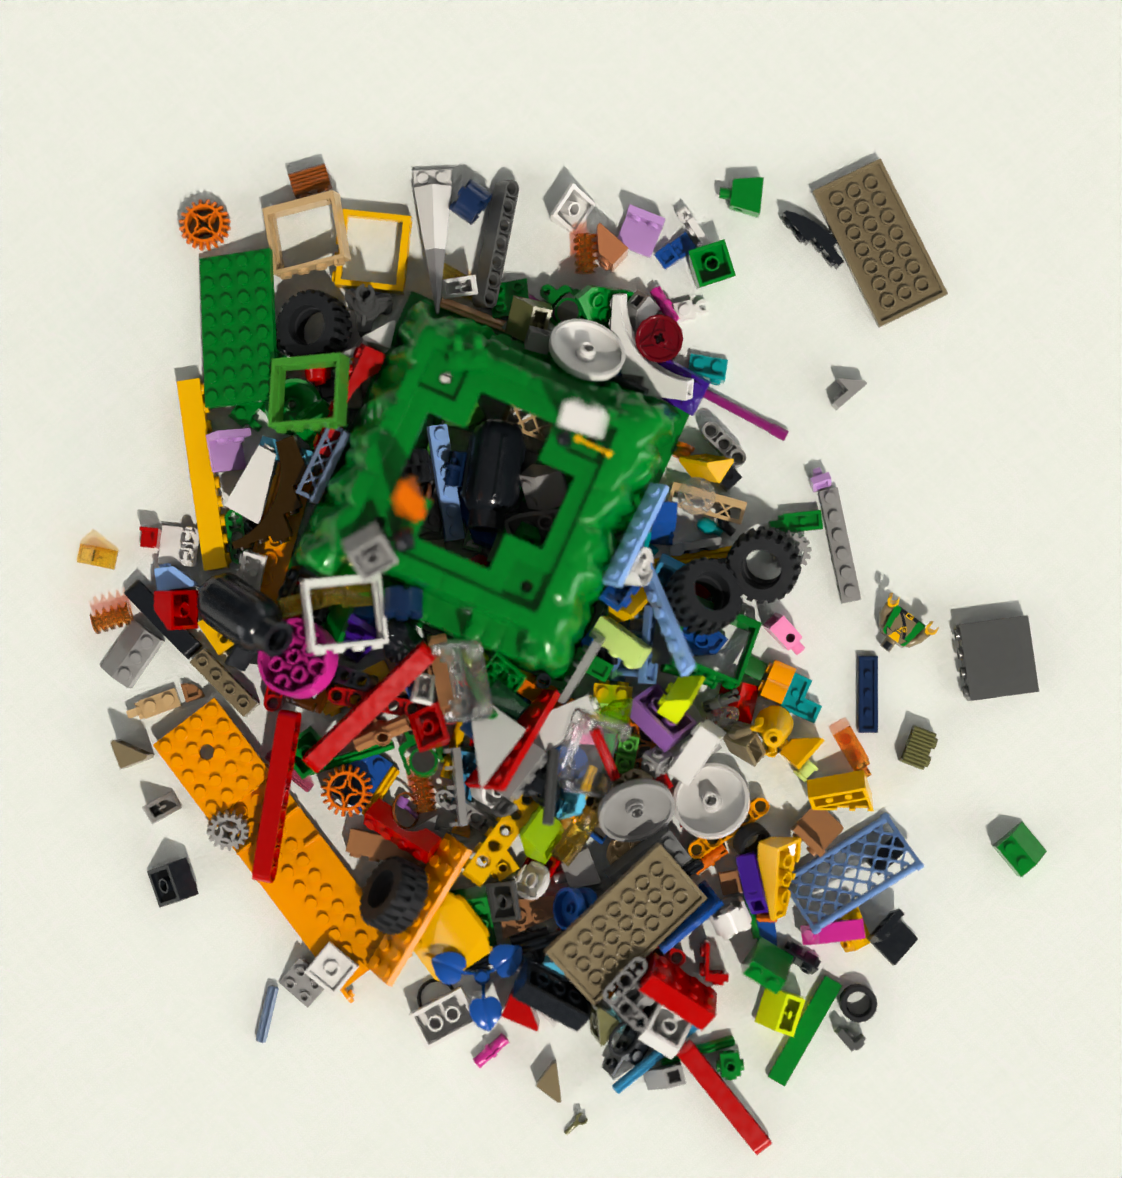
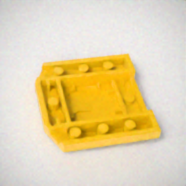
[413,892,493,984]

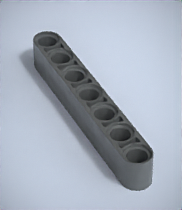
[472,180,519,308]

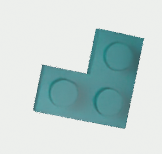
[779,673,822,723]

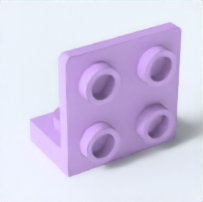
[618,204,665,258]
[206,428,251,473]

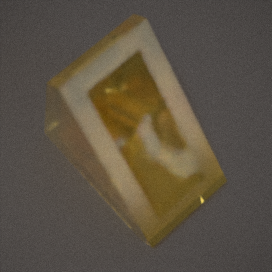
[77,544,119,570]

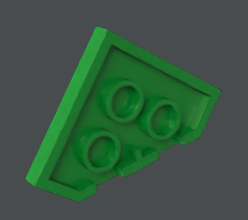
[574,285,634,330]

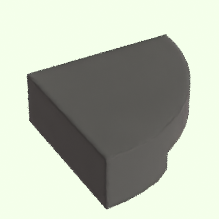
[492,797,518,817]

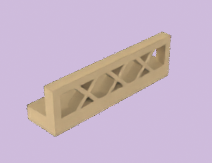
[668,482,747,525]

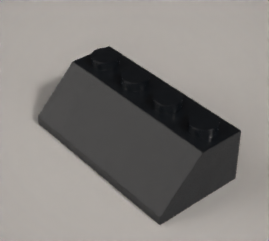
[512,956,591,1032]

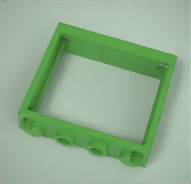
[268,352,350,433]

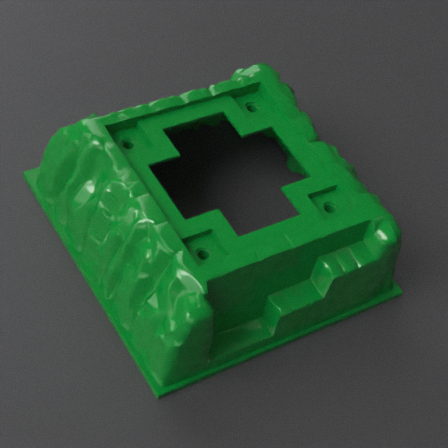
[288,291,689,690]

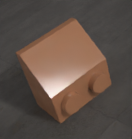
[597,223,628,272]

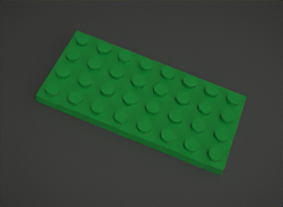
[200,248,277,409]

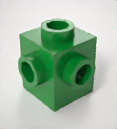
[716,1050,744,1080]

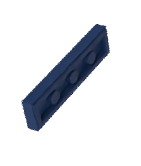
[858,656,878,733]

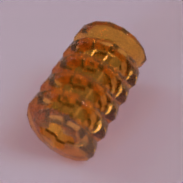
[573,233,599,274]
[90,601,133,634]
[408,775,438,813]

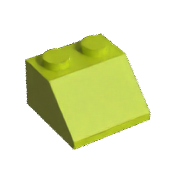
[657,676,705,725]

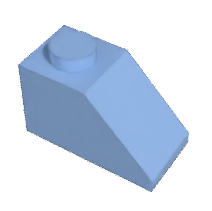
[154,563,199,591]

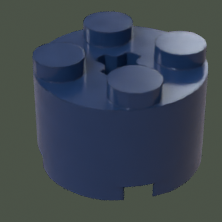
[449,179,492,225]
[383,586,423,621]

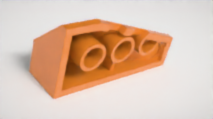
[392,475,427,524]

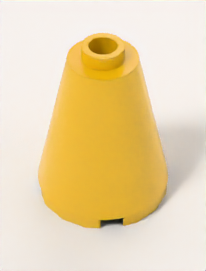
[756,705,794,747]

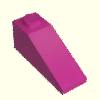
[800,919,866,945]

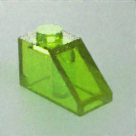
[599,698,633,736]

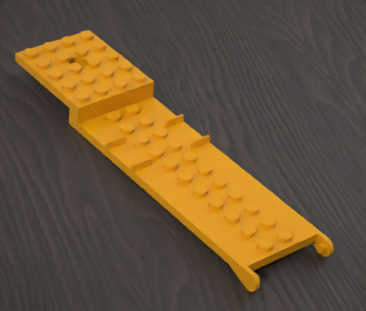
[153,698,413,1003]

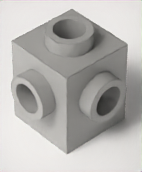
[640,746,673,778]

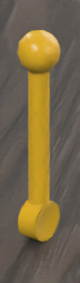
[574,434,613,457]

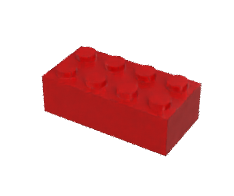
[639,952,717,1031]

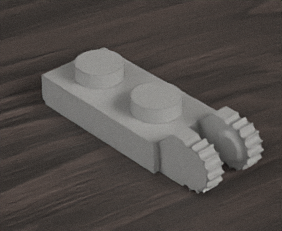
[669,537,723,556]

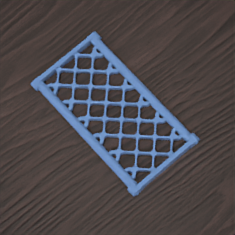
[789,812,924,935]

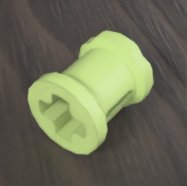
[793,760,818,783]

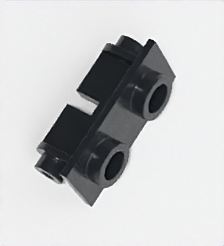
[784,941,821,974]

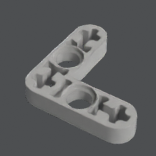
[603,957,649,1032]

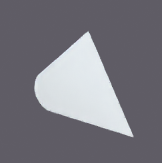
[472,704,526,789]

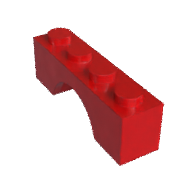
[364,798,442,864]

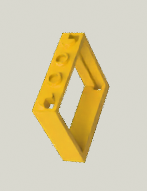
[332,209,412,295]

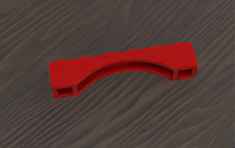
[313,343,386,457]

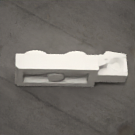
[676,206,711,247]

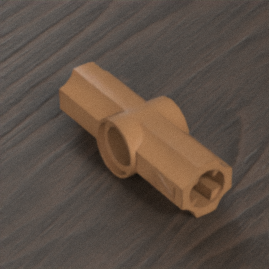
[352,714,412,752]

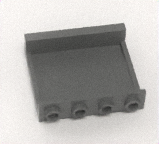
[954,615,1039,701]

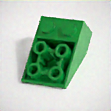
[478,652,527,709]
[449,884,497,946]

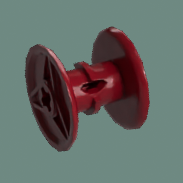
[635,314,683,363]

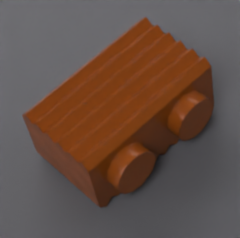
[288,163,332,199]

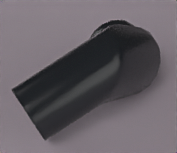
[718,509,736,537]

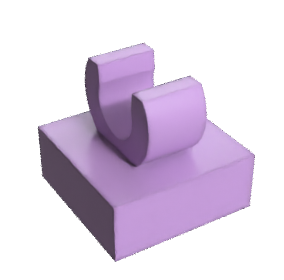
[810,467,831,492]

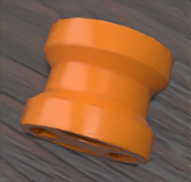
[672,441,695,459]

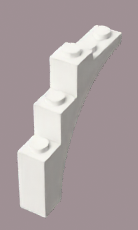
[609,293,694,401]

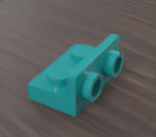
[688,354,728,385]

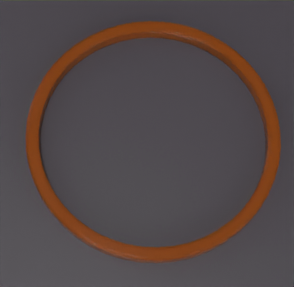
[392,792,419,829]

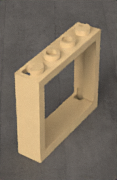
[262,190,351,280]

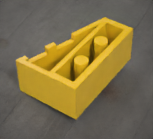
[807,770,874,811]

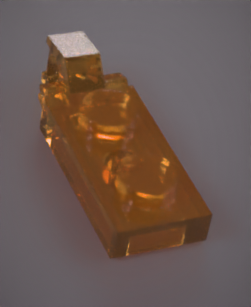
[832,726,872,778]

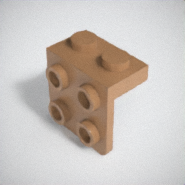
[791,807,843,857]

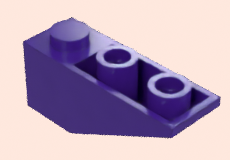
[735,853,769,915]

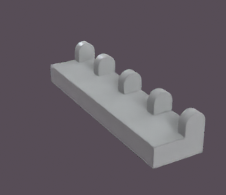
[557,631,606,705]
[443,747,468,827]

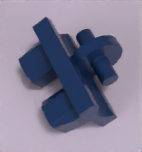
[444,451,467,487]

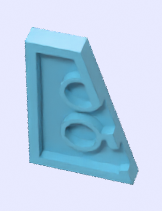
[554,786,586,821]

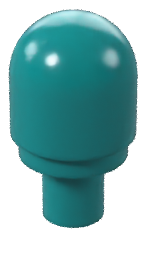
[697,517,723,537]

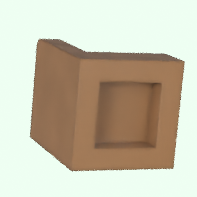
[718,869,743,896]

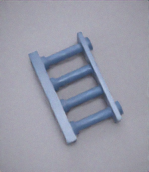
[609,605,658,684]

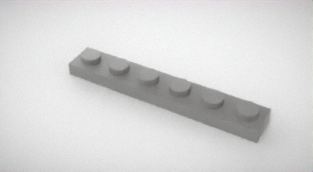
[818,487,861,603]

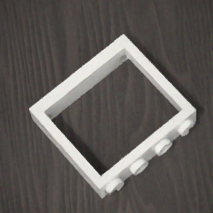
[300,573,389,656]

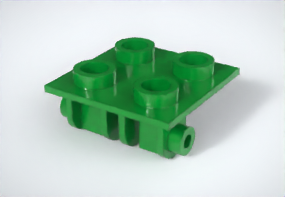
[492,278,529,319]

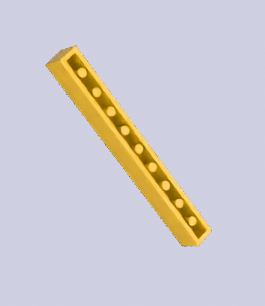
[177,378,232,572]

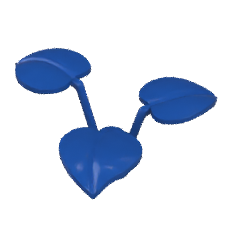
[431,944,522,1031]

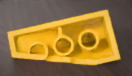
[758,837,801,921]

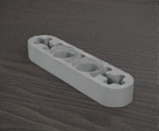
[435,786,501,835]

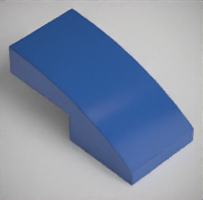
[654,232,697,270]

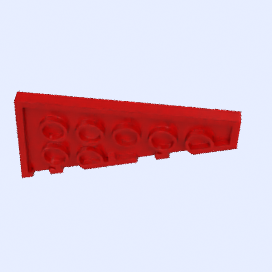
[464,689,561,791]

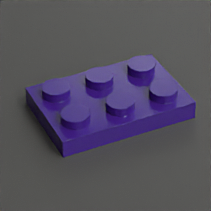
[657,359,711,416]

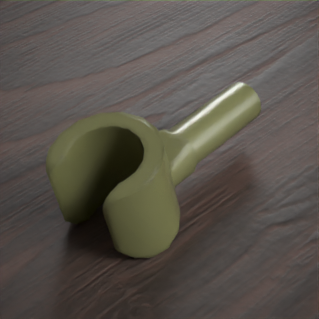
[564,1113,588,1135]

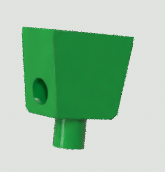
[719,177,764,217]

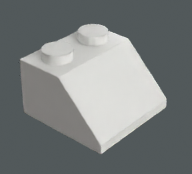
[638,1003,692,1059]

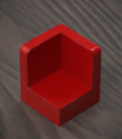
[139,526,162,549]

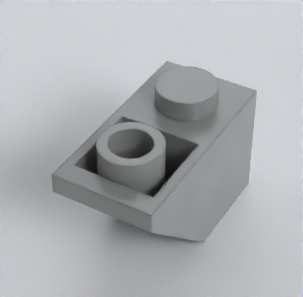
[627,290,660,336]
[644,1062,686,1090]

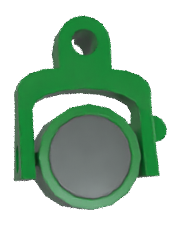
[540,284,584,326]
[398,730,446,778]

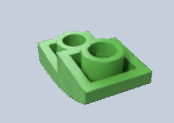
[615,731,640,774]

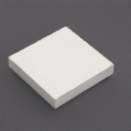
[304,941,359,997]

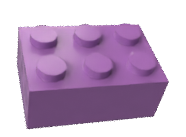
[624,683,697,753]

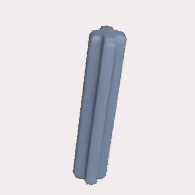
[256,985,279,1043]

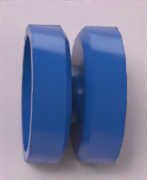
[553,887,598,930]

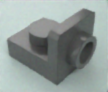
[834,1026,866,1051]

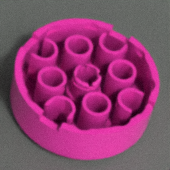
[258,618,338,699]

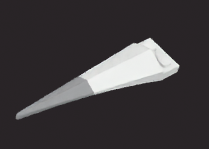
[413,169,452,314]

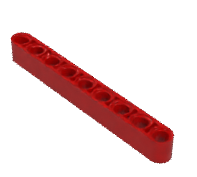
[302,641,438,773]
[252,709,302,883]

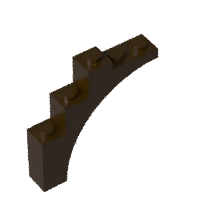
[232,435,311,551]

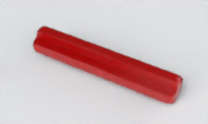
[589,727,620,781]

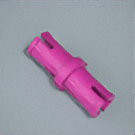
[650,286,680,321]
[473,1033,510,1068]

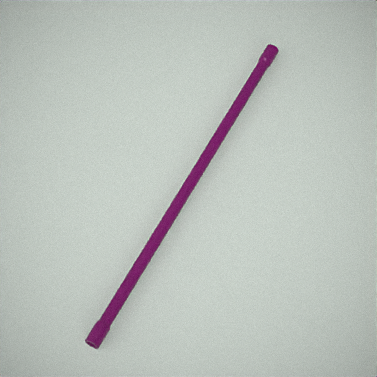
[529,294,789,441]

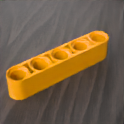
[687,797,769,859]

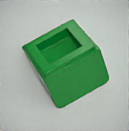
[744,656,768,681]

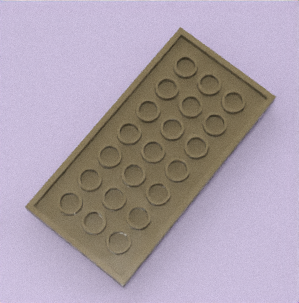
[812,158,948,328]
[543,842,707,1006]

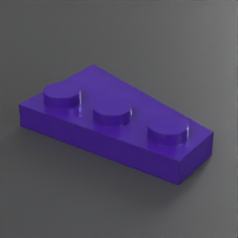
[342,613,377,663]

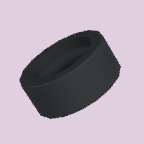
[733,822,771,858]
[839,984,878,1023]

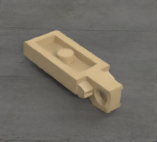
[126,688,182,720]

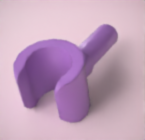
[396,796,419,819]

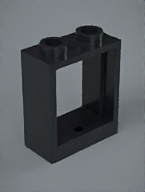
[276,566,338,622]

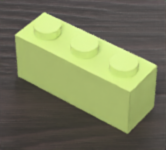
[589,616,653,669]

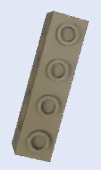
[190,649,260,717]

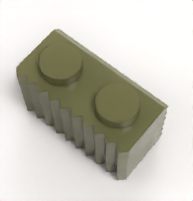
[900,725,938,770]

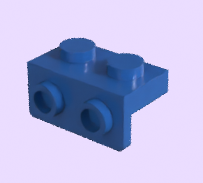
[599,585,641,612]

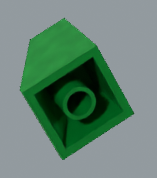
[741,936,794,995]

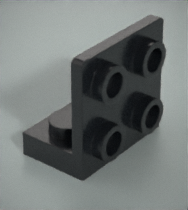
[867,908,918,965]

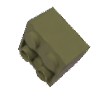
[505,295,552,342]

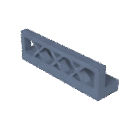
[295,427,351,504]

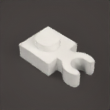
[673,299,708,323]

